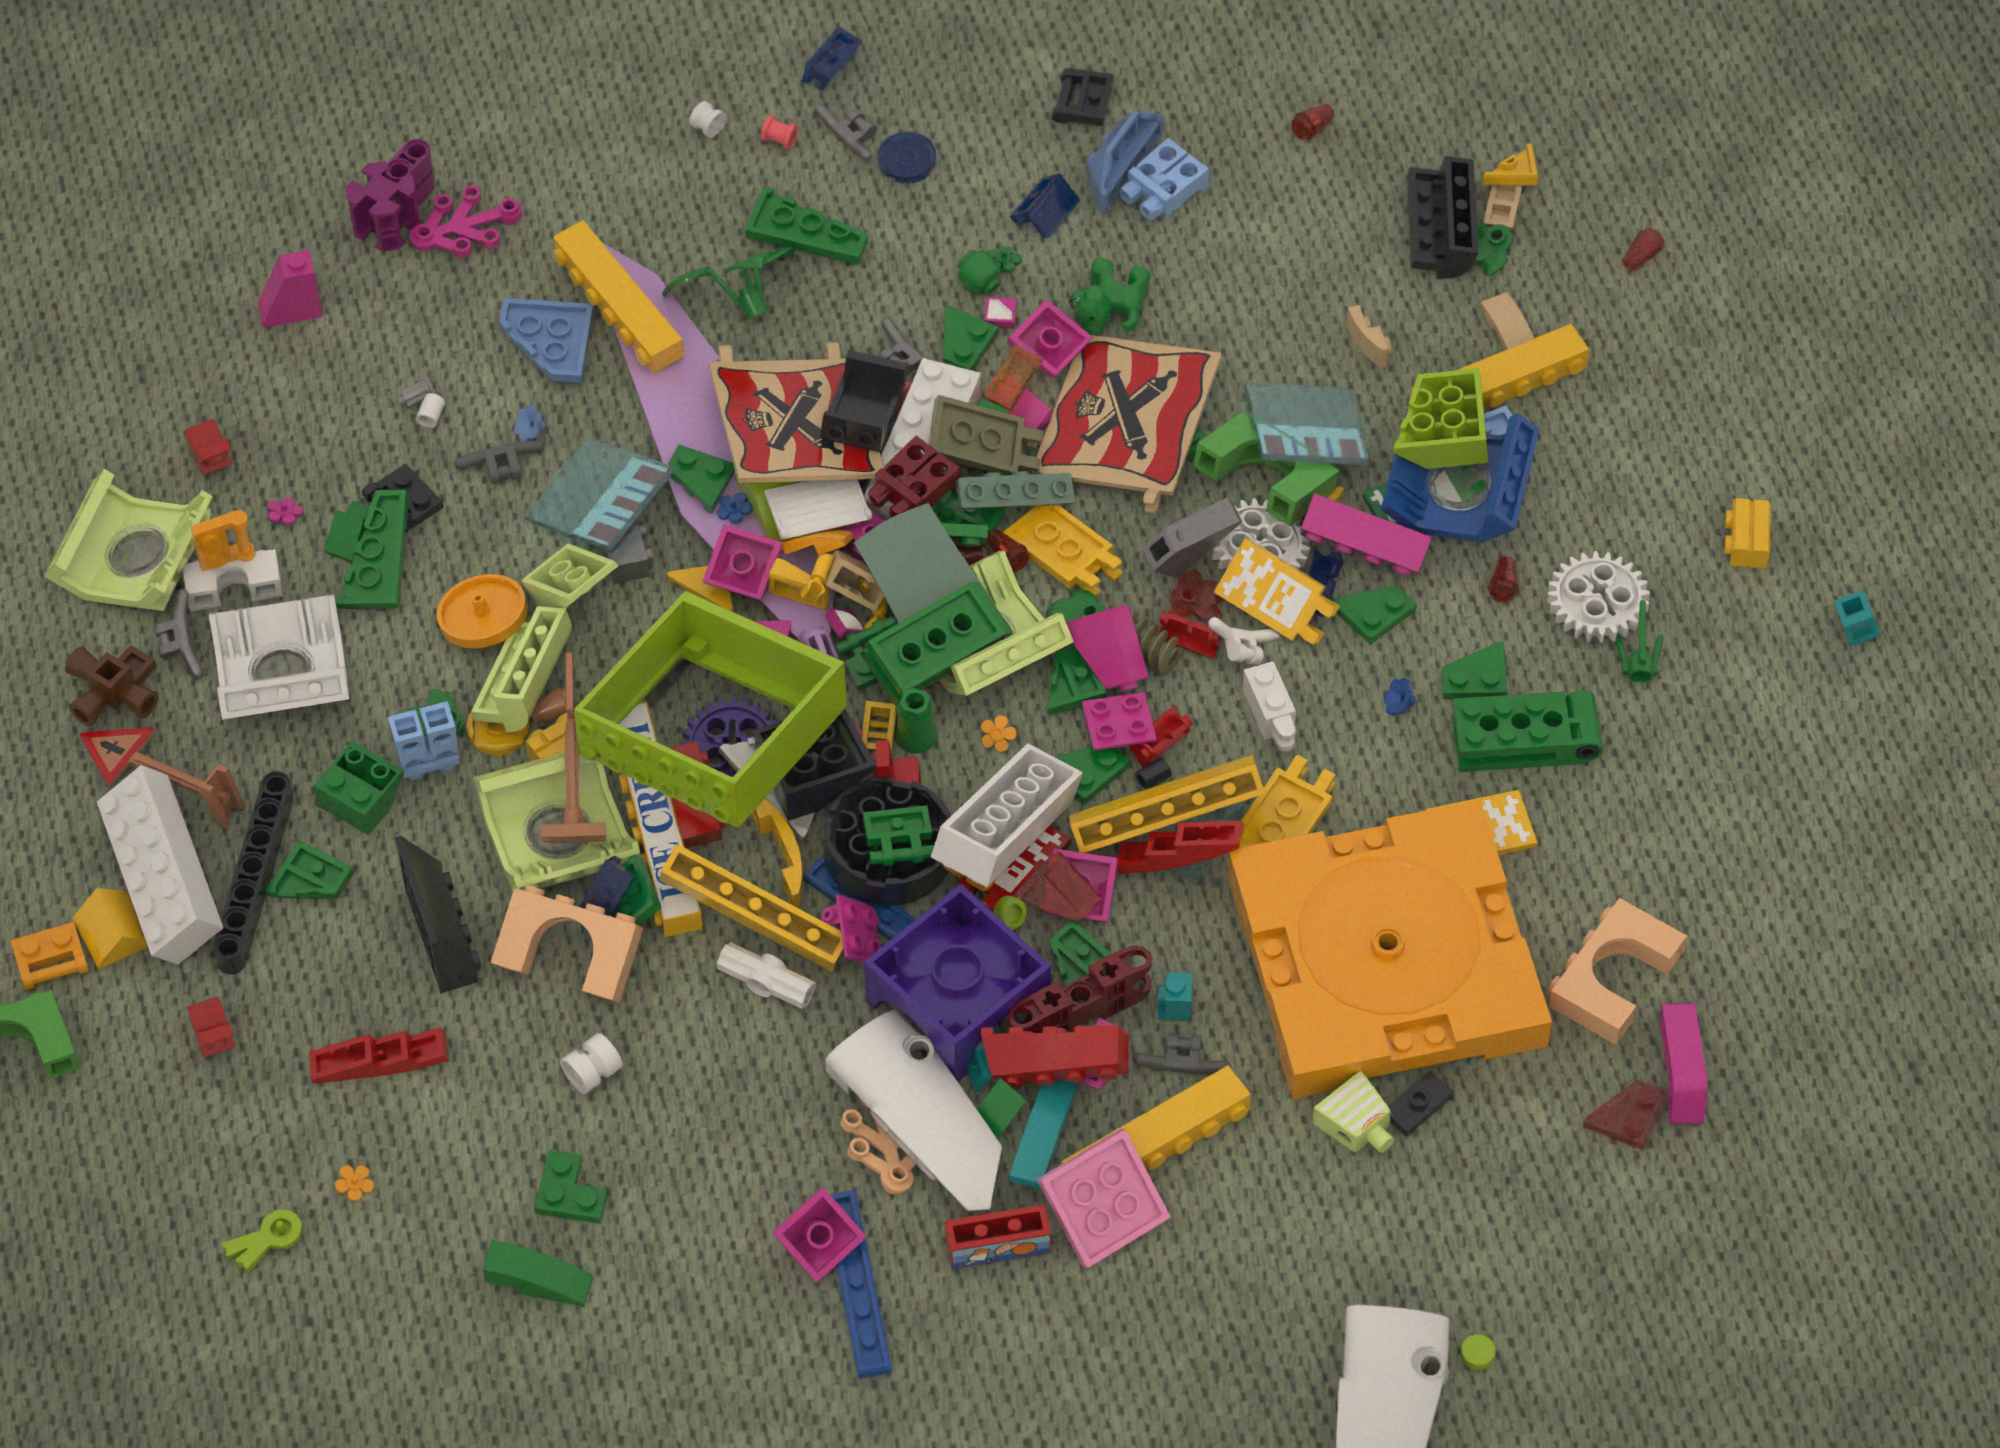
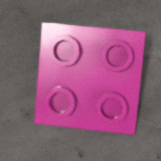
[1082,692,1157,750]
[822,894,882,964]

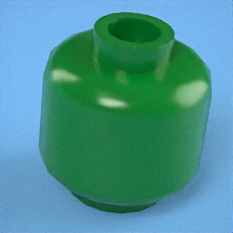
[957,250,1002,295]

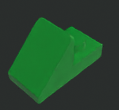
[325,501,370,563]

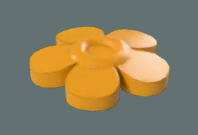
[981,715,1017,752]
[335,1165,374,1202]

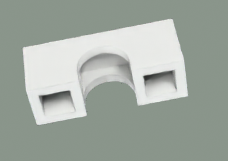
[183,549,283,611]

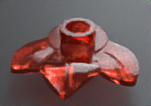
[1170,570,1224,621]

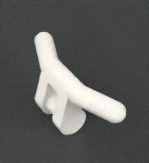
[1208,617,1281,665]

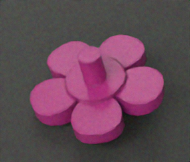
[268,498,303,525]

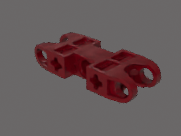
[1008,945,1152,1033]

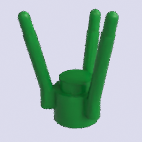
[1615,600,1663,682]

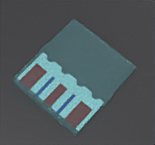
[1245,383,1369,466]
[524,438,675,552]

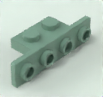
[956,471,1075,509]

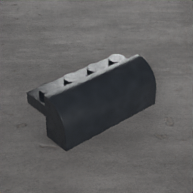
[1407,156,1478,278]

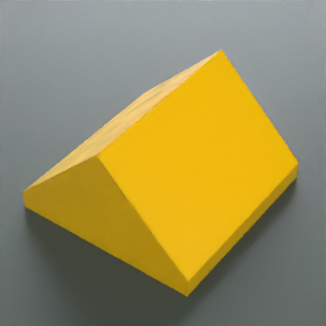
[72,888,148,969]

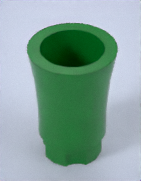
[894,688,938,754]

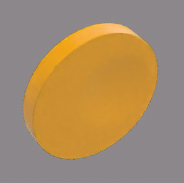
[436,574,528,649]

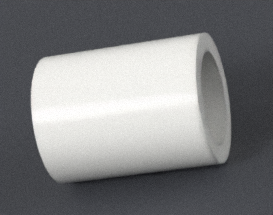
[416,393,445,428]

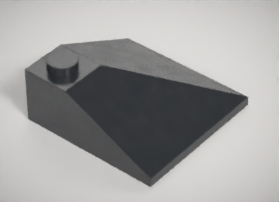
[752,709,876,821]

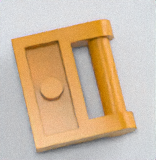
[190,510,255,572]
[10,922,89,991]

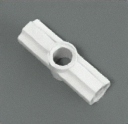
[717,942,816,1009]

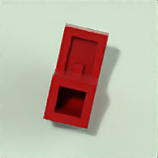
[183,419,232,475]
[867,740,922,785]
[186,996,235,1058]

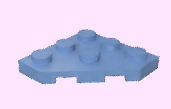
[499,298,594,383]

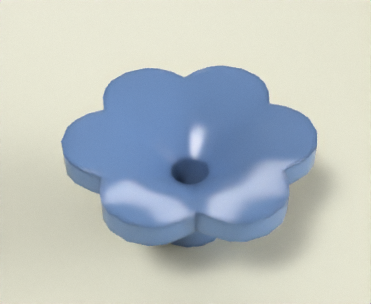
[514,405,545,442]

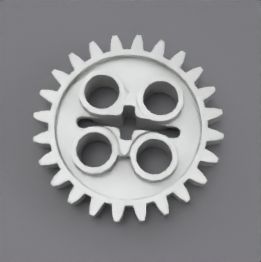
[1211,499,1310,570]
[1547,551,1650,643]

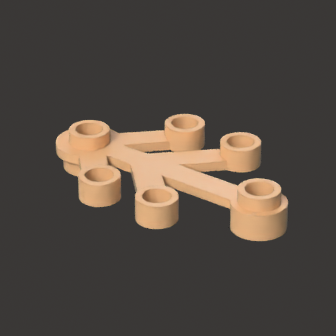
[840,1099,916,1195]

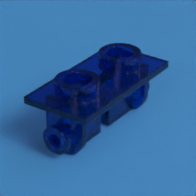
[1308,550,1344,617]

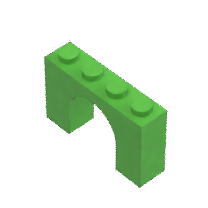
[1193,411,1340,526]
[0,990,80,1080]

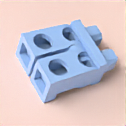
[1120,138,1209,221]
[388,701,460,781]

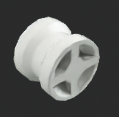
[689,101,726,138]

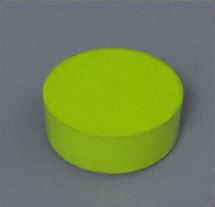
[994,896,1027,930]
[1461,1334,1496,1370]

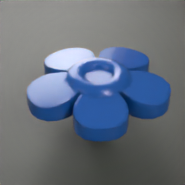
[717,493,752,524]

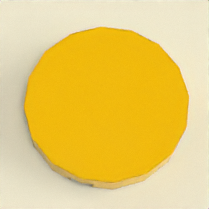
[466,713,530,756]

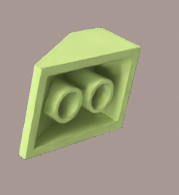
[521,543,618,609]

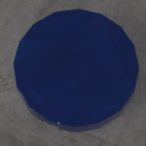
[878,132,936,183]

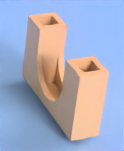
[490,885,643,1003]
[1548,898,1687,1045]

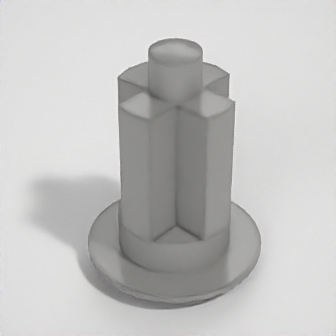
[397,374,436,407]

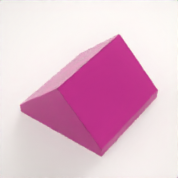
[772,1187,867,1282]

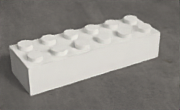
[864,358,981,521]
[931,743,1083,887]
[97,765,223,964]

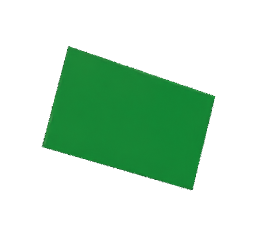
[977,1078,1026,1140]

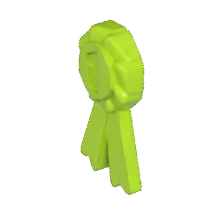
[222,1209,302,1273]

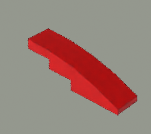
[1117,821,1244,874]
[309,1027,449,1083]

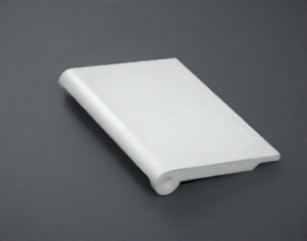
[764,479,872,540]

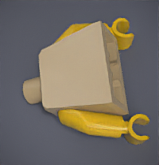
[800,549,888,629]

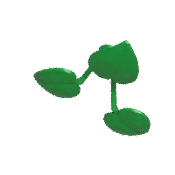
[662,247,794,319]

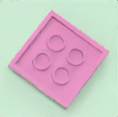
[1037,1129,1171,1268]

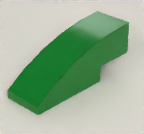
[483,1240,593,1307]

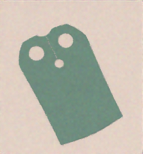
[854,503,994,631]

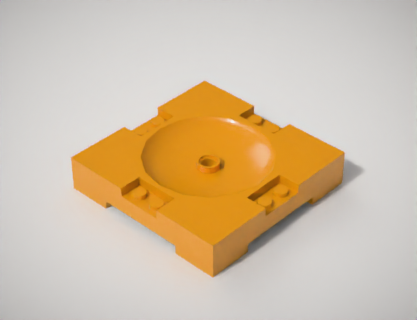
[1227,800,1552,1099]

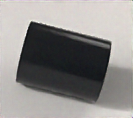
[1135,757,1172,790]

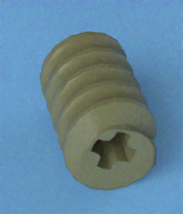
[1131,611,1183,675]

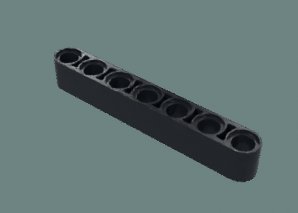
[213,771,293,975]

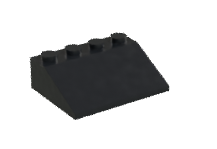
[395,836,481,994]

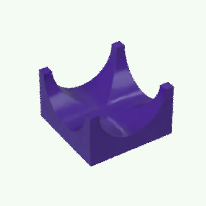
[864,884,1051,1082]

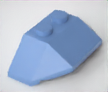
[1087,110,1163,214]

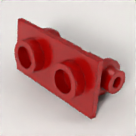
[1156,611,1224,659]
[1129,706,1193,768]

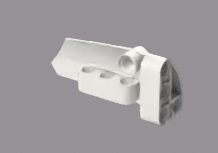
[825,1009,1002,1212]
[1336,1305,1449,1448]

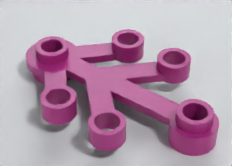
[410,185,522,258]

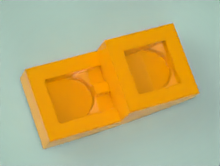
[782,529,854,556]

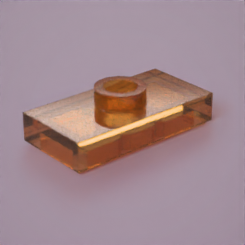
[984,344,1043,412]

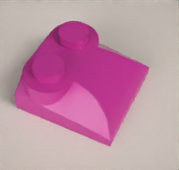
[1007,299,1093,378]
[702,524,784,602]
[1044,849,1119,922]

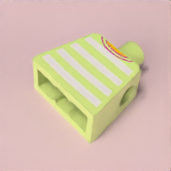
[1313,1071,1394,1153]

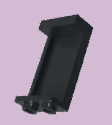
[820,350,908,452]

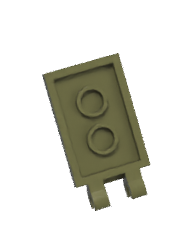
[929,395,1044,476]

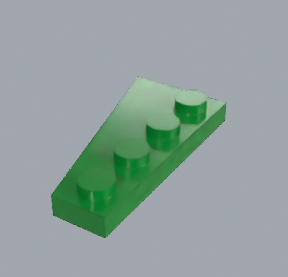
[745,185,868,265]
[336,490,409,609]

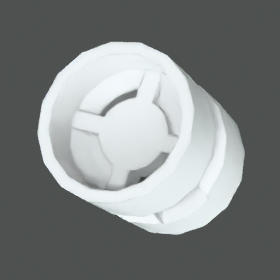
[560,1033,623,1094]

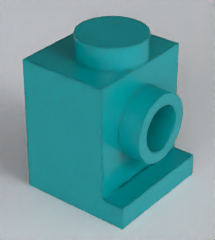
[1834,590,1881,646]
[1158,972,1192,1021]

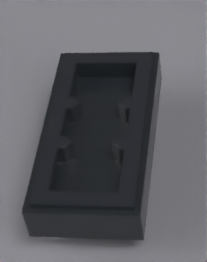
[1388,1071,1454,1137]

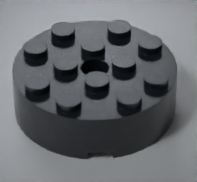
[823,777,951,906]

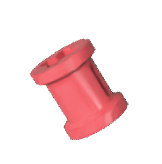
[761,115,798,150]

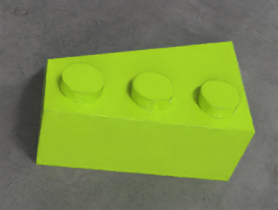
[1393,368,1489,469]

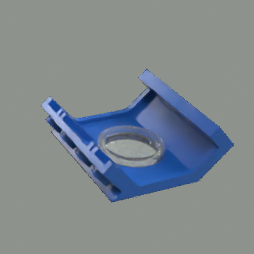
[1381,409,1540,543]

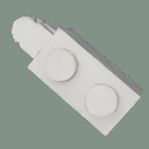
[1243,661,1296,752]

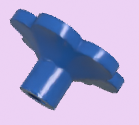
[1384,678,1416,716]

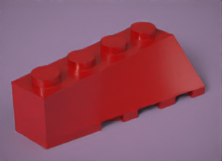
[981,1026,1129,1089]

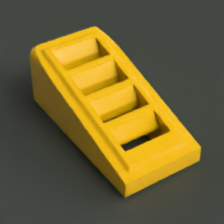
[769,557,830,611]
[862,701,898,754]

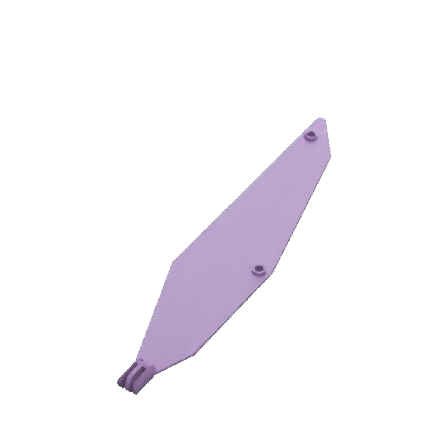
[603,243,839,659]

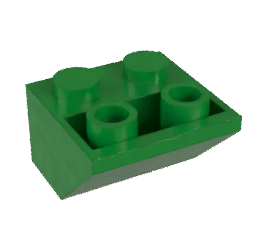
[313,741,404,835]

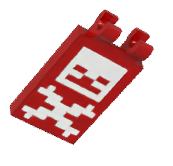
[956,825,1071,913]

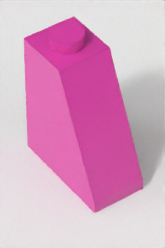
[258,249,323,328]
[1066,604,1149,692]

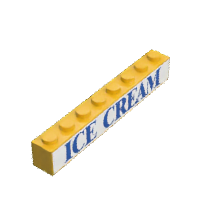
[619,702,703,937]

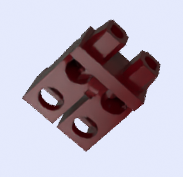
[868,435,961,518]

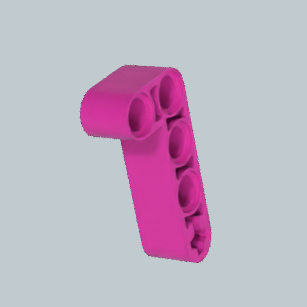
[1660,1003,1707,1124]

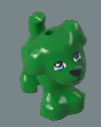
[1069,258,1151,335]

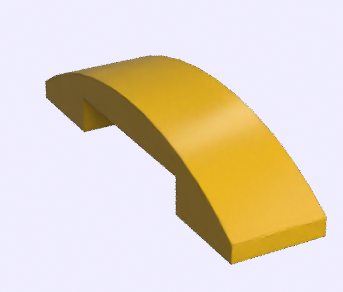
[751,799,803,909]

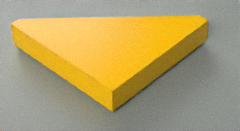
[1482,144,1538,186]
[667,566,733,612]

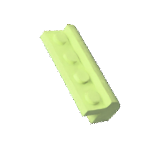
[471,606,572,732]

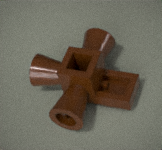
[65,645,159,727]

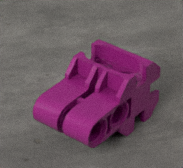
[346,139,435,252]

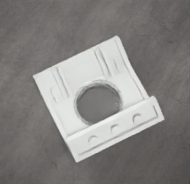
[209,594,349,720]

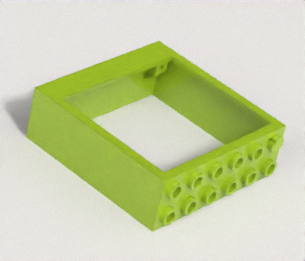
[574,591,847,828]

